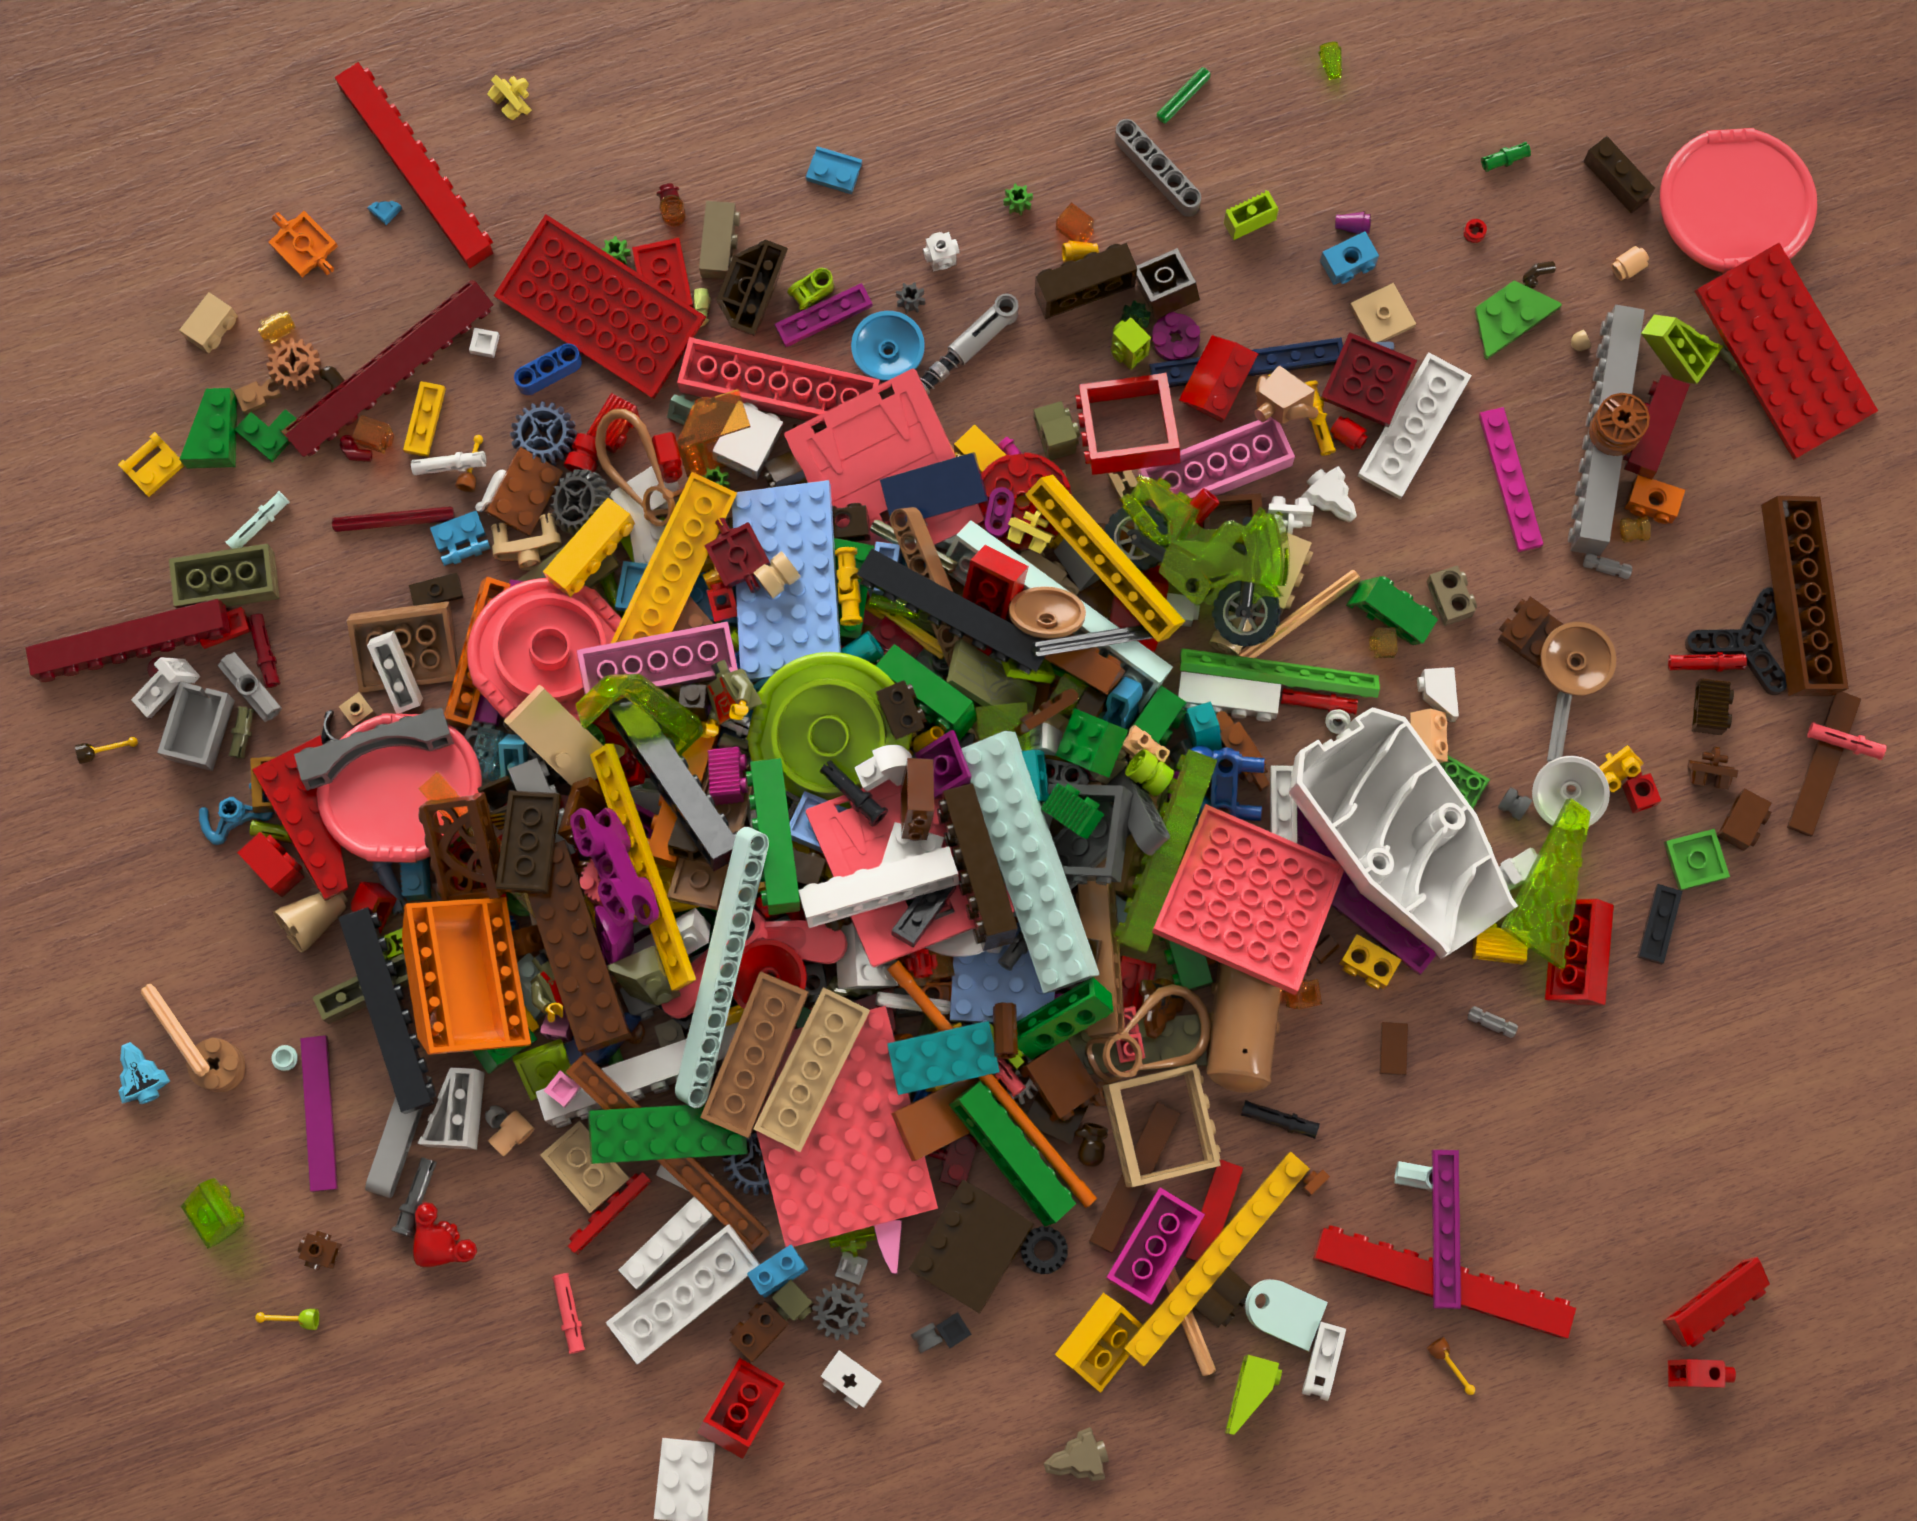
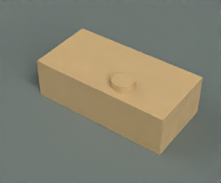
[504,685,603,786]

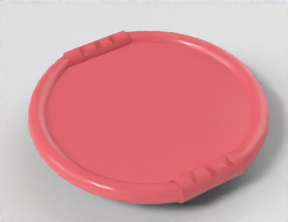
[1660,128,1817,274]
[467,578,622,724]
[317,713,482,863]

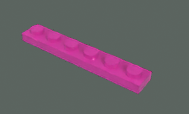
[1479,407,1543,552]

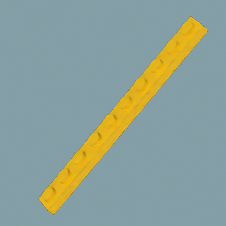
[590,744,696,991]
[1123,1151,1310,1367]

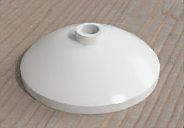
[1532,756,1610,830]

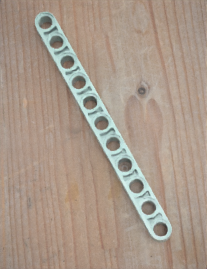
[675,827,769,1108]

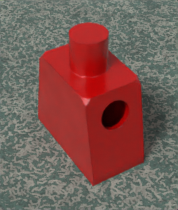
[1668,1359,1736,1388]

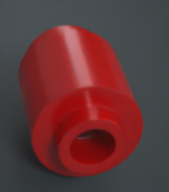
[1330,416,1368,450]

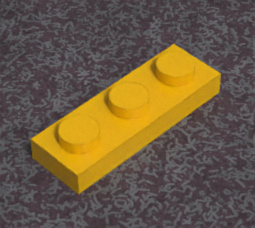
[403,381,446,457]

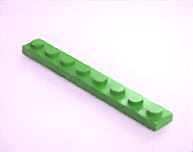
[1180,648,1380,698]

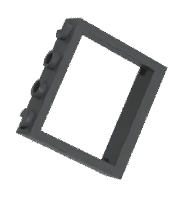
[1040,784,1133,886]

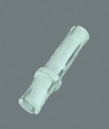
[225,491,290,549]

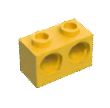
[1339,934,1401,990]

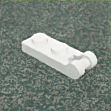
[1302,1322,1346,1401]

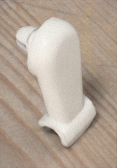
[475,470,506,516]

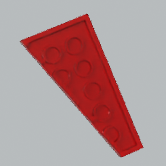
[252,735,348,901]

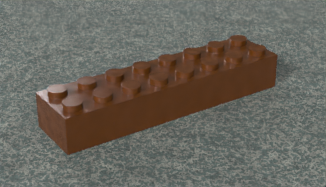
[1761,496,1849,696]
[527,840,632,1054]

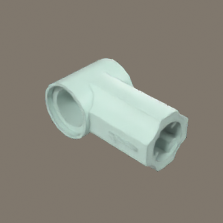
[1394,1161,1432,1192]

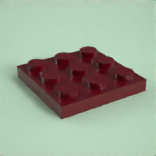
[1320,332,1417,428]

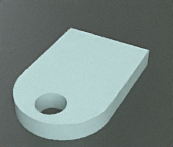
[1245,1279,1328,1351]

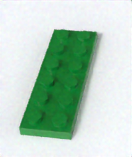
[588,1104,747,1164]

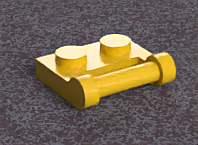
[118,432,184,497]

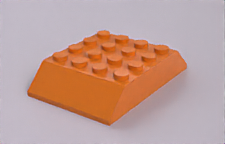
[402,897,531,1055]

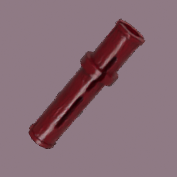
[247,613,281,688]

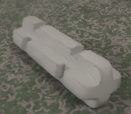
[1583,553,1633,579]
[1468,1006,1518,1038]

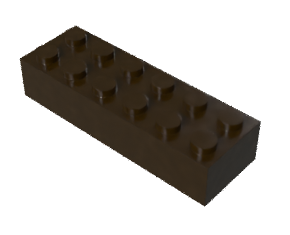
[937,783,1018,951]

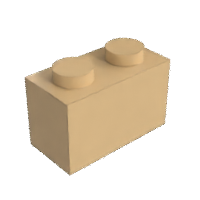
[179,292,238,354]

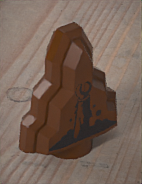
[1139,978,1185,1039]

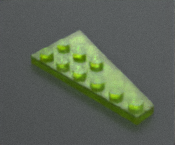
[1501,798,1591,969]

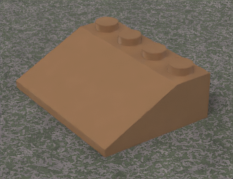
[347,601,458,693]

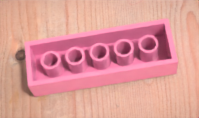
[1138,417,1295,516]
[577,622,738,704]

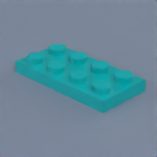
[887,1021,1000,1095]

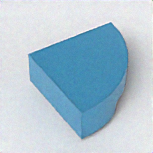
[367,201,403,225]

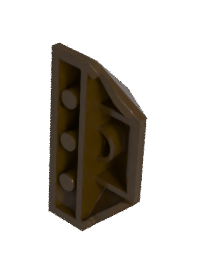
[716,239,788,336]

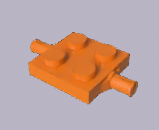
[268,211,338,278]

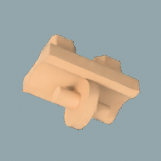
[1121,725,1170,763]

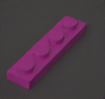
[775,283,873,348]

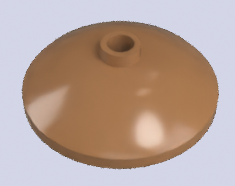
[1009,587,1086,639]
[1540,622,1616,696]

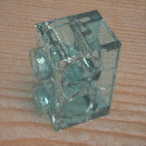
[473,727,508,783]

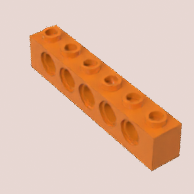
[444,577,511,730]

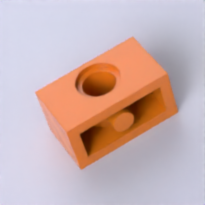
[1625,475,1685,524]

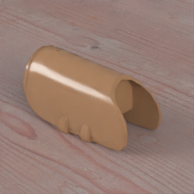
[1207,962,1284,1093]

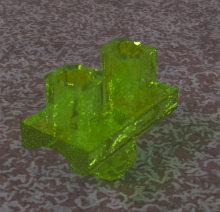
[828,1226,877,1258]

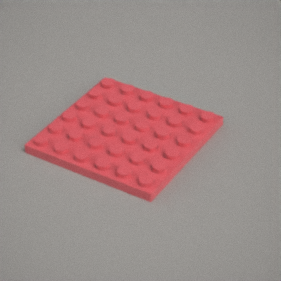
[1152,804,1344,995]

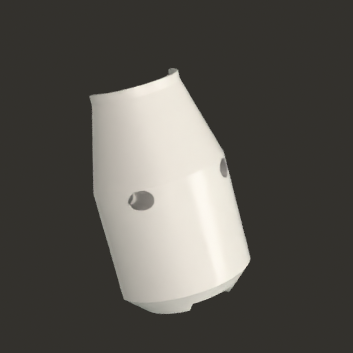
[1289,707,1518,959]

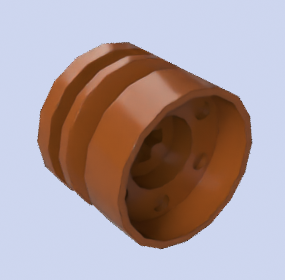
[1589,393,1650,456]

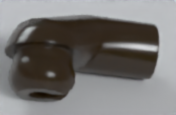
[320,366,344,392]

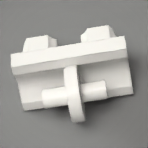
[1267,496,1314,534]

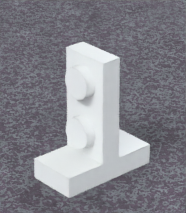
[131,657,201,718]

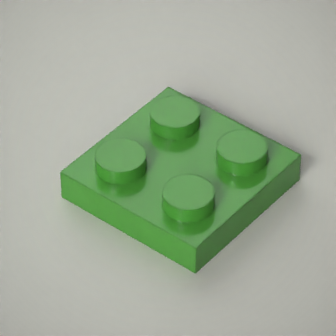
[1664,829,1730,890]

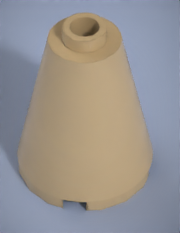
[273,892,348,953]

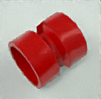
[564,433,598,473]

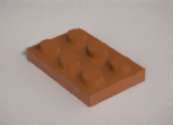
[485,447,564,536]

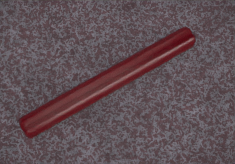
[332,506,455,532]

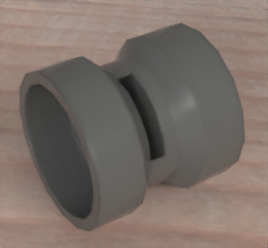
[1498,787,1532,821]

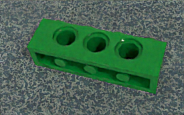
[1017,977,1114,1060]

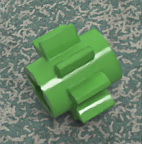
[1003,183,1033,216]
[602,236,631,265]
[702,466,730,488]

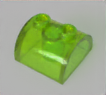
[181,1178,244,1249]

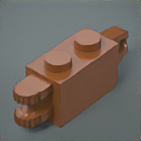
[1216,711,1270,792]

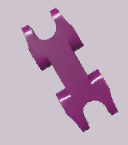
[570,808,659,927]

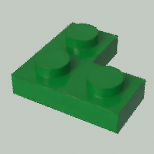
[234,409,297,462]

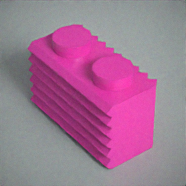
[708,746,748,805]

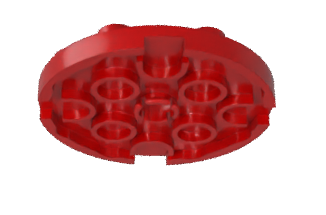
[978,452,1072,551]

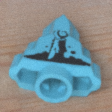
[118,1042,170,1104]

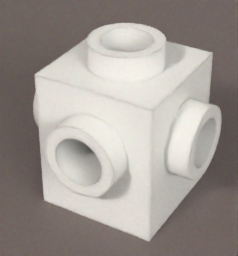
[923,232,959,272]

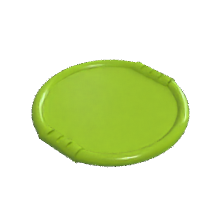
[746,652,913,810]

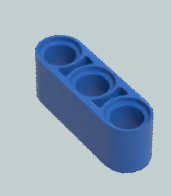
[514,343,582,395]

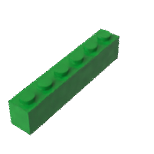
[746,758,800,915]
[949,1081,1076,1227]

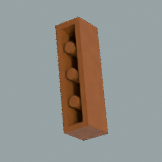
[1039,633,1125,696]

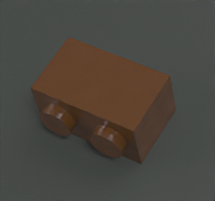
[1717,788,1772,851]

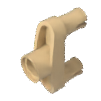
[491,513,562,570]

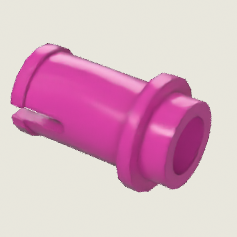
[997,437,1022,456]

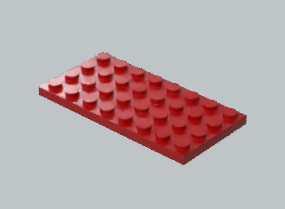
[493,214,707,399]
[1694,243,1878,460]

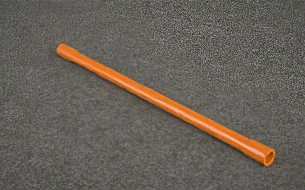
[887,960,1097,1208]

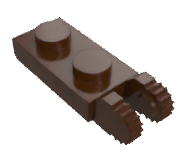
[1014,688,1079,736]

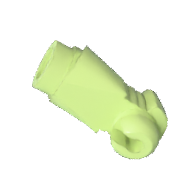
[694,288,711,327]

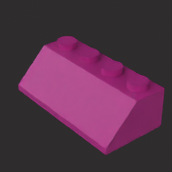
[1106,1187,1205,1305]

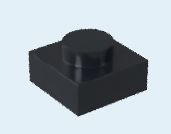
[936,1312,972,1348]

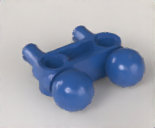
[1182,745,1265,822]

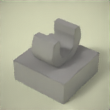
[835,1251,869,1285]

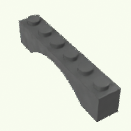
[294,707,454,791]

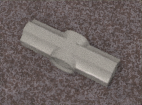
[218,652,282,722]

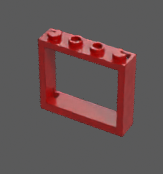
[1075,373,1181,475]

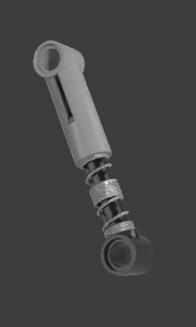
[920,294,1019,394]

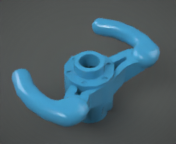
[199,783,274,845]

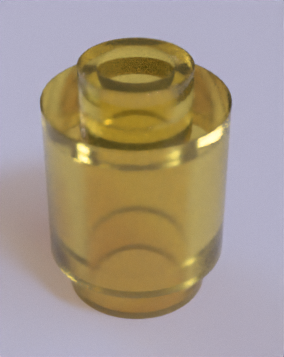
[257,310,296,343]

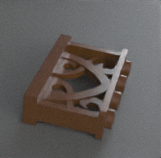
[418,792,505,901]

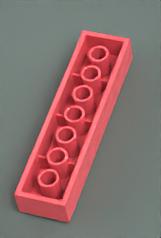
[677,337,880,425]

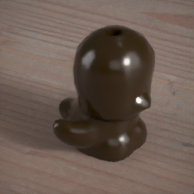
[1074,1123,1108,1167]

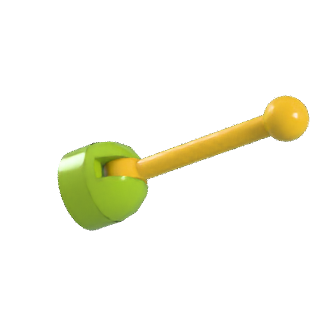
[255,1309,319,1330]

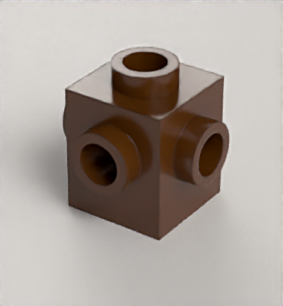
[298,1231,342,1270]

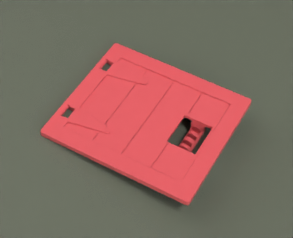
[784,369,985,550]
[806,779,1015,967]

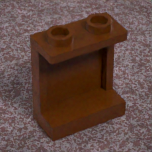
[557,777,610,859]
[1018,1040,1100,1122]

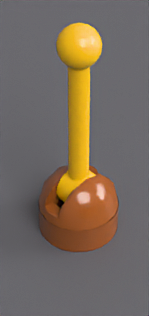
[455,435,483,492]
[1427,1336,1475,1395]

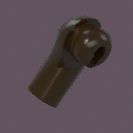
[1522,261,1556,289]

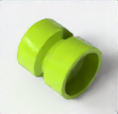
[1125,749,1174,796]

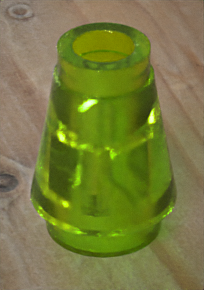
[1318,42,1342,79]

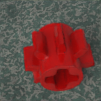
[905,949,938,979]

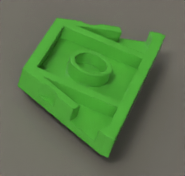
[1475,280,1562,360]

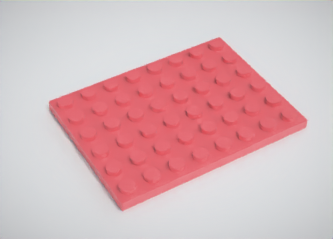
[755,1006,938,1247]

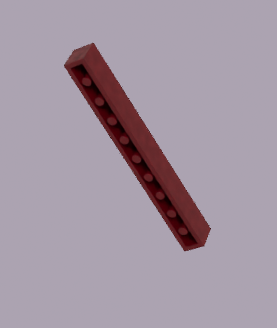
[281,280,494,457]

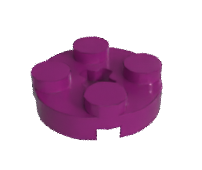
[1151,312,1200,361]

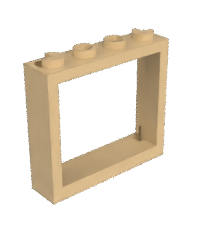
[1102,1064,1221,1187]

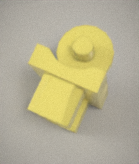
[487,75,532,120]
[1007,509,1055,553]

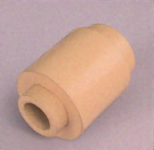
[1611,246,1649,281]

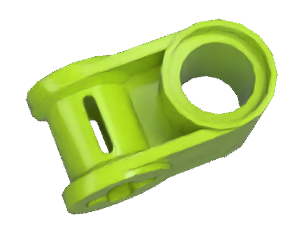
[787,268,834,311]

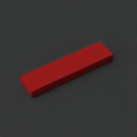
[1185,1160,1244,1261]

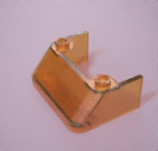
[677,389,751,477]

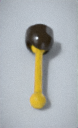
[75,737,138,764]

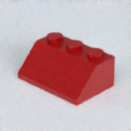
[1178,335,1258,423]

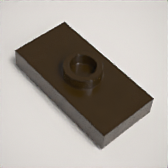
[409,572,464,606]

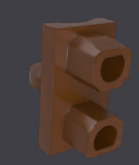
[1687,746,1738,790]

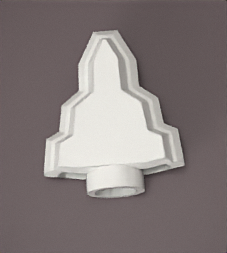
[1301,466,1357,523]

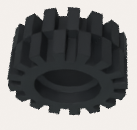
[1021,1226,1068,1275]

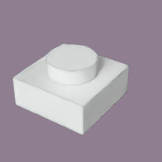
[469,328,500,358]

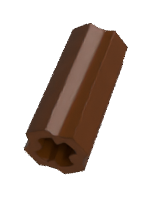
[993,1002,1018,1059]

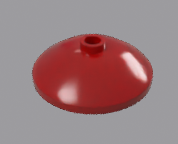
[733,939,807,1009]

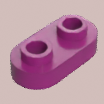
[985,487,1014,538]

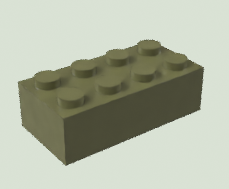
[169,544,280,609]

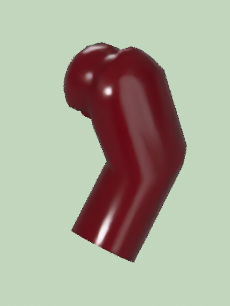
[340,435,373,462]

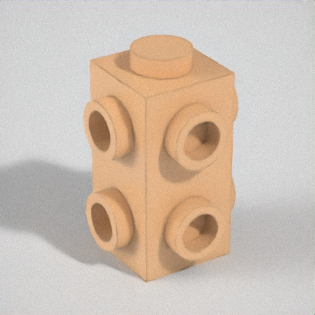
[1410,708,1448,763]

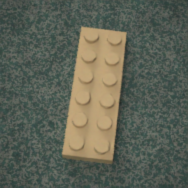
[753,987,870,1152]

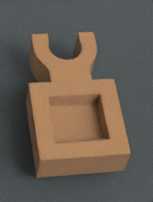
[234,378,282,415]

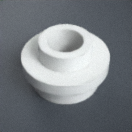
[1325,709,1351,734]

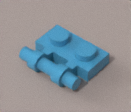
[430,511,491,566]

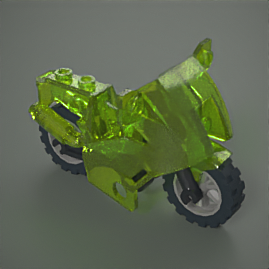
[1104,475,1290,646]

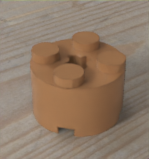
[186,1038,245,1092]

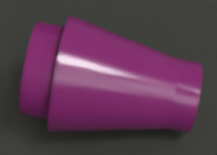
[1335,211,1371,234]

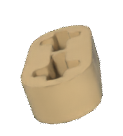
[1107,470,1140,505]

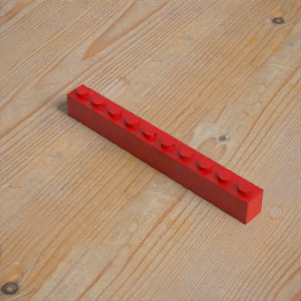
[334,62,494,269]
[1313,1225,1576,1339]

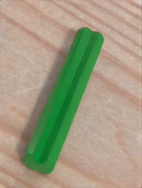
[1156,67,1211,124]

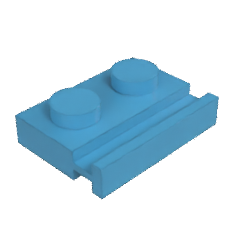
[806,146,863,194]

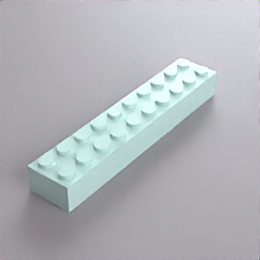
[945,520,1173,713]
[961,731,1100,993]

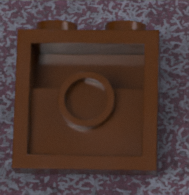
[1498,596,1563,669]

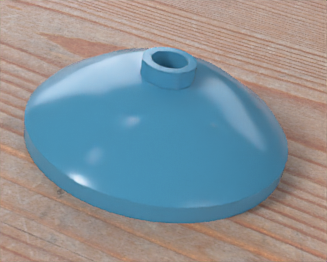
[851,311,925,382]

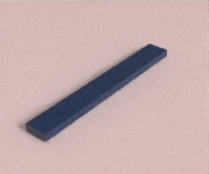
[1149,337,1343,387]

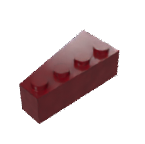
[1623,374,1690,480]

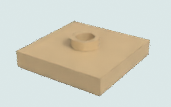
[1350,283,1416,342]

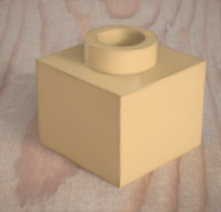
[339,692,377,727]

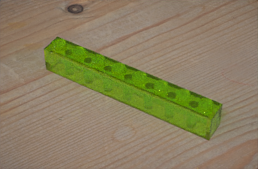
[1114,749,1217,954]

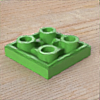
[1440,755,1490,809]

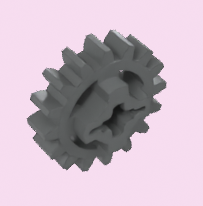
[812,1283,869,1341]

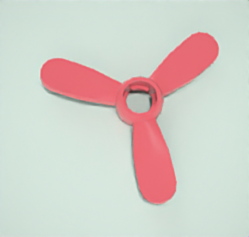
[661,908,848,1019]

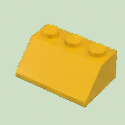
[1055,1293,1142,1393]

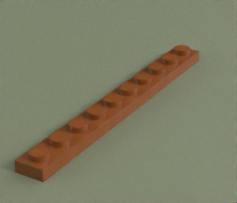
[565,1053,770,1252]

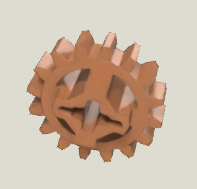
[267,338,322,391]

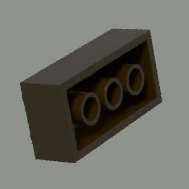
[1035,243,1138,319]

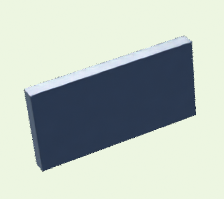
[880,452,988,523]

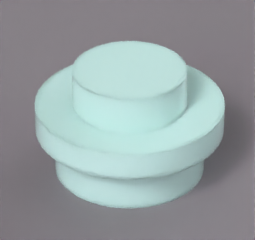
[272,1045,298,1071]

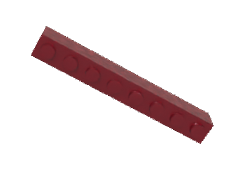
[25,599,230,682]

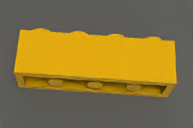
[543,498,635,597]

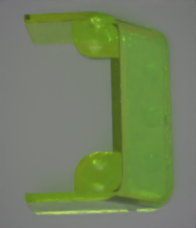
[576,674,703,756]

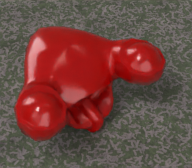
[413,1202,477,1267]

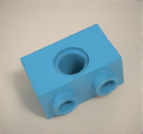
[1320,232,1379,285]

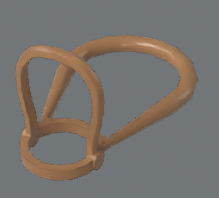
[595,409,684,526]
[1085,984,1211,1083]

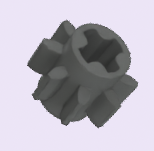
[896,282,925,314]

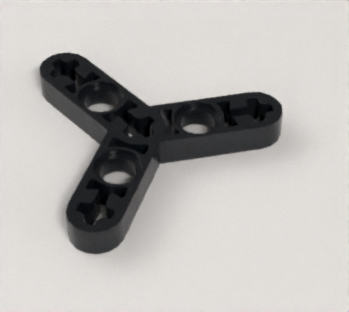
[1685,587,1787,695]

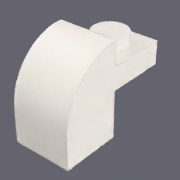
[854,745,912,792]
[1499,848,1547,891]

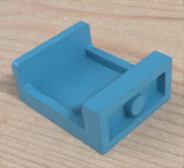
[747,1244,809,1298]

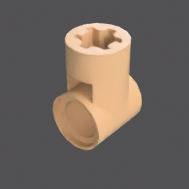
[488,1110,535,1156]

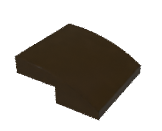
[1027,1092,1089,1145]

